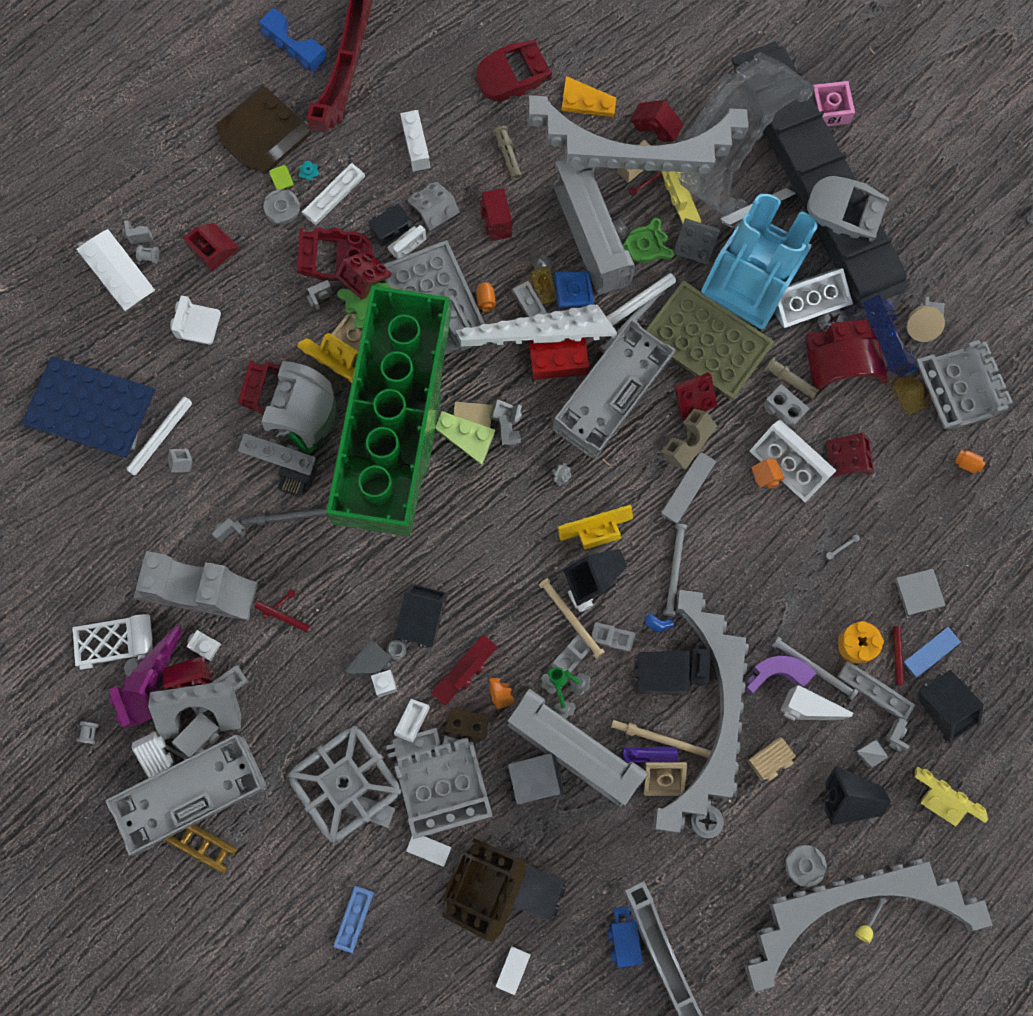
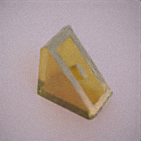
[531,266,557,305]
[892,375,925,415]

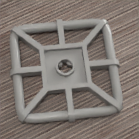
[287,726,401,843]

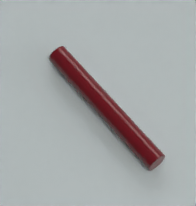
[254,601,310,633]
[893,626,904,686]

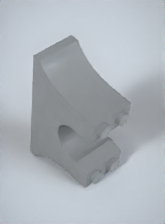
[134,551,258,621]

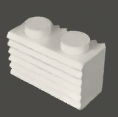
[132,732,175,778]

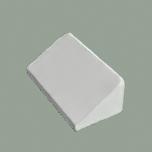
[406,836,452,867]

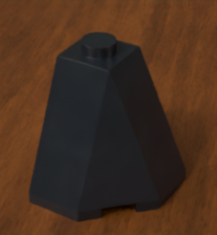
[824,766,891,825]

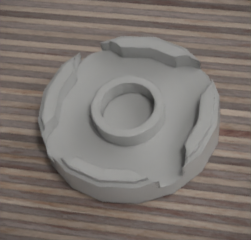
[263,189,300,224]
[785,845,827,887]

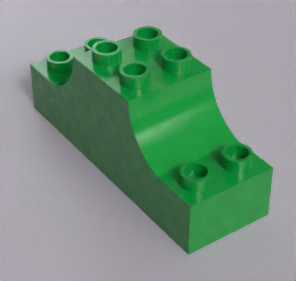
[326,285,451,537]

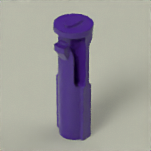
[621,747,677,763]

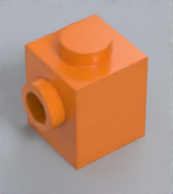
[751,458,785,489]

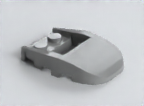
[807,176,889,242]

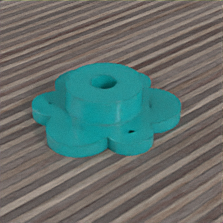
[299,161,319,180]

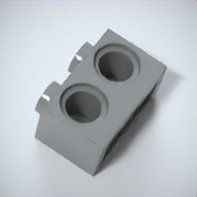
[763,384,810,429]

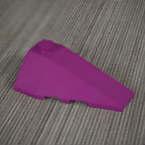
[123,624,183,703]

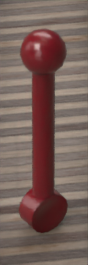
[630,172,662,196]
[262,590,296,619]

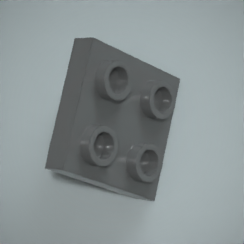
[674,218,720,265]

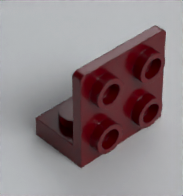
[336,251,392,300]
[826,433,874,477]

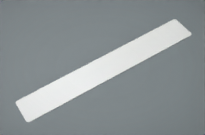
[721,188,796,224]

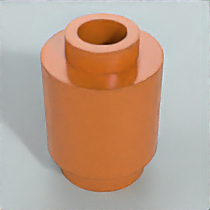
[476,283,496,312]
[954,449,985,474]

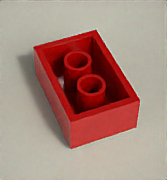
[528,337,589,380]

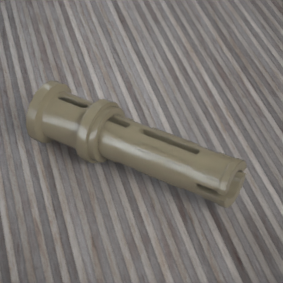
[493,126,522,180]
[764,357,819,400]

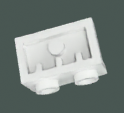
[387,225,426,259]

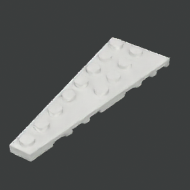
[456,305,617,347]

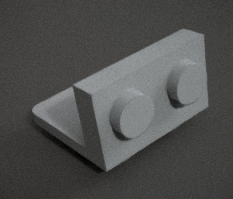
[408,182,460,231]

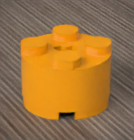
[838,621,884,664]

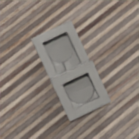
[591,622,635,653]
[551,634,591,673]

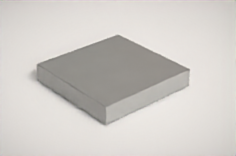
[895,569,946,616]

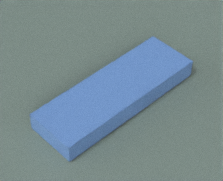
[903,627,961,678]
[333,886,374,954]

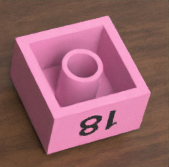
[810,81,855,126]

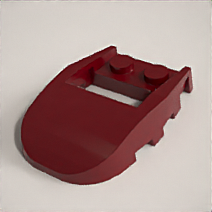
[476,40,552,101]
[297,228,373,281]
[238,360,281,415]

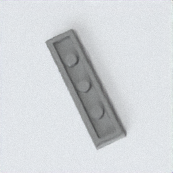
[661,452,716,524]
[836,661,915,721]

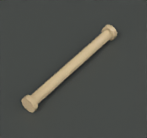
[539,578,605,659]

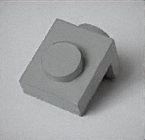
[490,399,522,425]
[212,518,245,543]

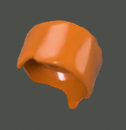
[489,678,515,710]

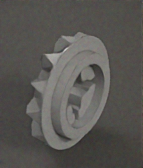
[818,309,848,331]
[691,806,724,838]

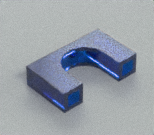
[862,295,919,377]

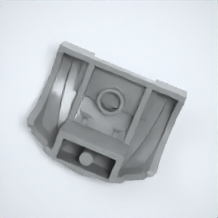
[261,361,336,448]

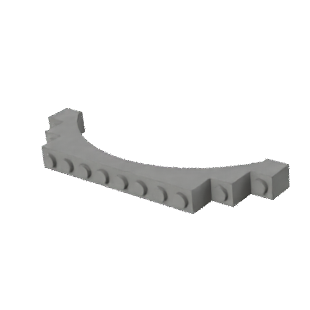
[527,95,749,174]
[653,590,749,833]
[744,858,993,992]
[623,881,703,1016]

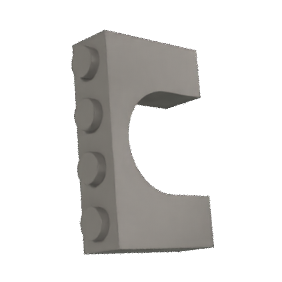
[148,681,241,740]

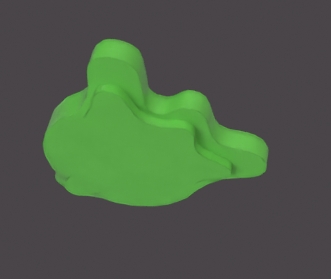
[622,218,674,263]
[338,282,391,329]

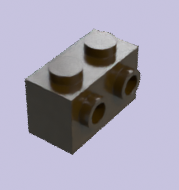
[445,708,490,744]

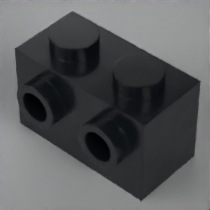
[368,203,412,246]

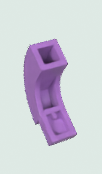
[745,656,816,695]

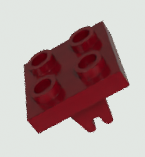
[674,372,717,420]

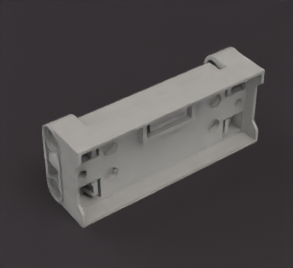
[553,159,635,296]
[552,318,676,459]
[507,689,648,807]
[105,735,267,856]

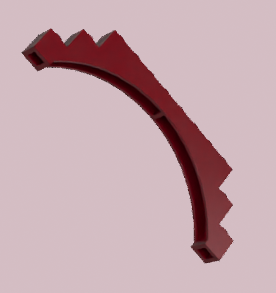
[306,0,373,134]

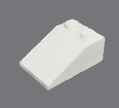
[780,685,853,721]

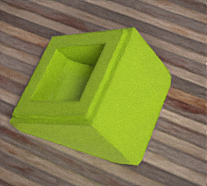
[269,165,294,190]

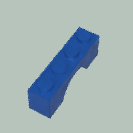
[259,7,327,73]

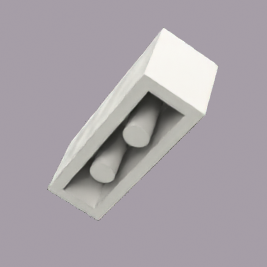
[400,110,430,172]

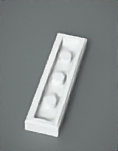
[302,163,365,225]

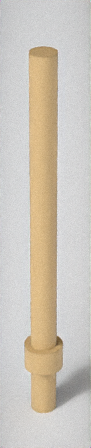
[611,720,711,758]

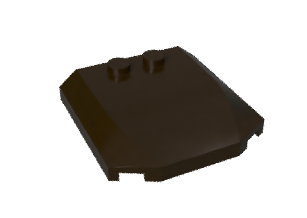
[216,86,311,174]
[442,838,526,942]

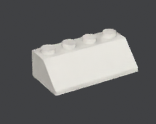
[77,229,155,312]
[774,268,853,328]
[750,420,836,503]

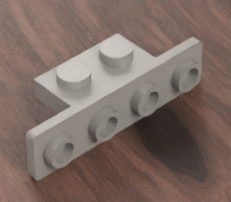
[238,434,316,475]

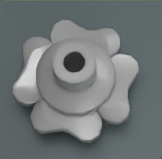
[551,463,571,486]

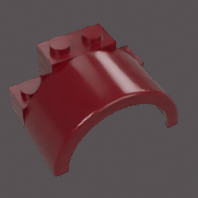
[805,319,888,390]

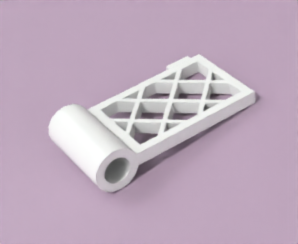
[73,614,153,670]

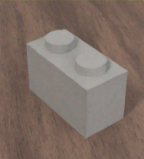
[172,712,220,759]

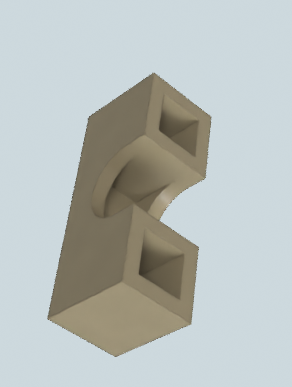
[661,409,717,470]

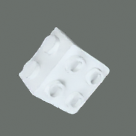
[170,295,221,345]

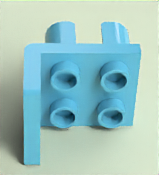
[701,194,817,329]

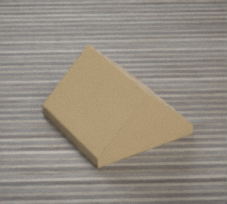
[643,763,687,796]

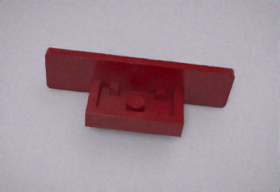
[432,635,497,705]

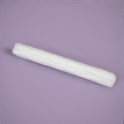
[606,273,676,326]
[127,397,192,475]

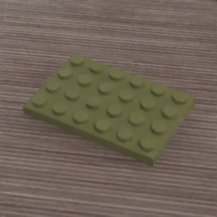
[646,280,775,401]

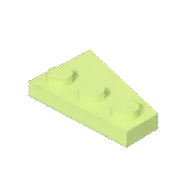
[435,411,495,466]

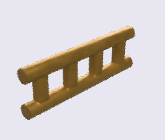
[163,824,238,874]

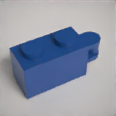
[607,906,643,968]

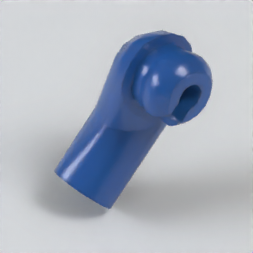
[645,614,674,632]

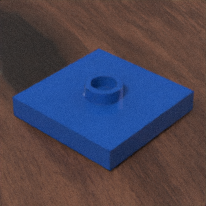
[553,271,594,308]

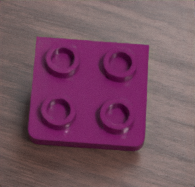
[109,686,158,729]

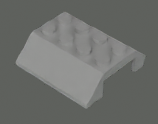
[916,340,1013,429]
[395,738,492,839]

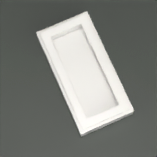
[394,699,429,742]
[496,946,531,995]

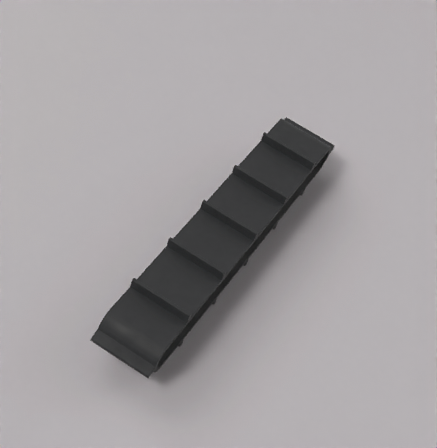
[731,41,908,309]

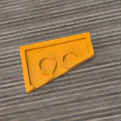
[561,76,616,117]

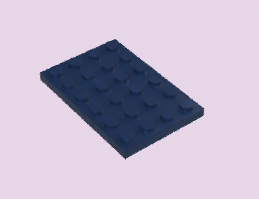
[21,356,155,459]

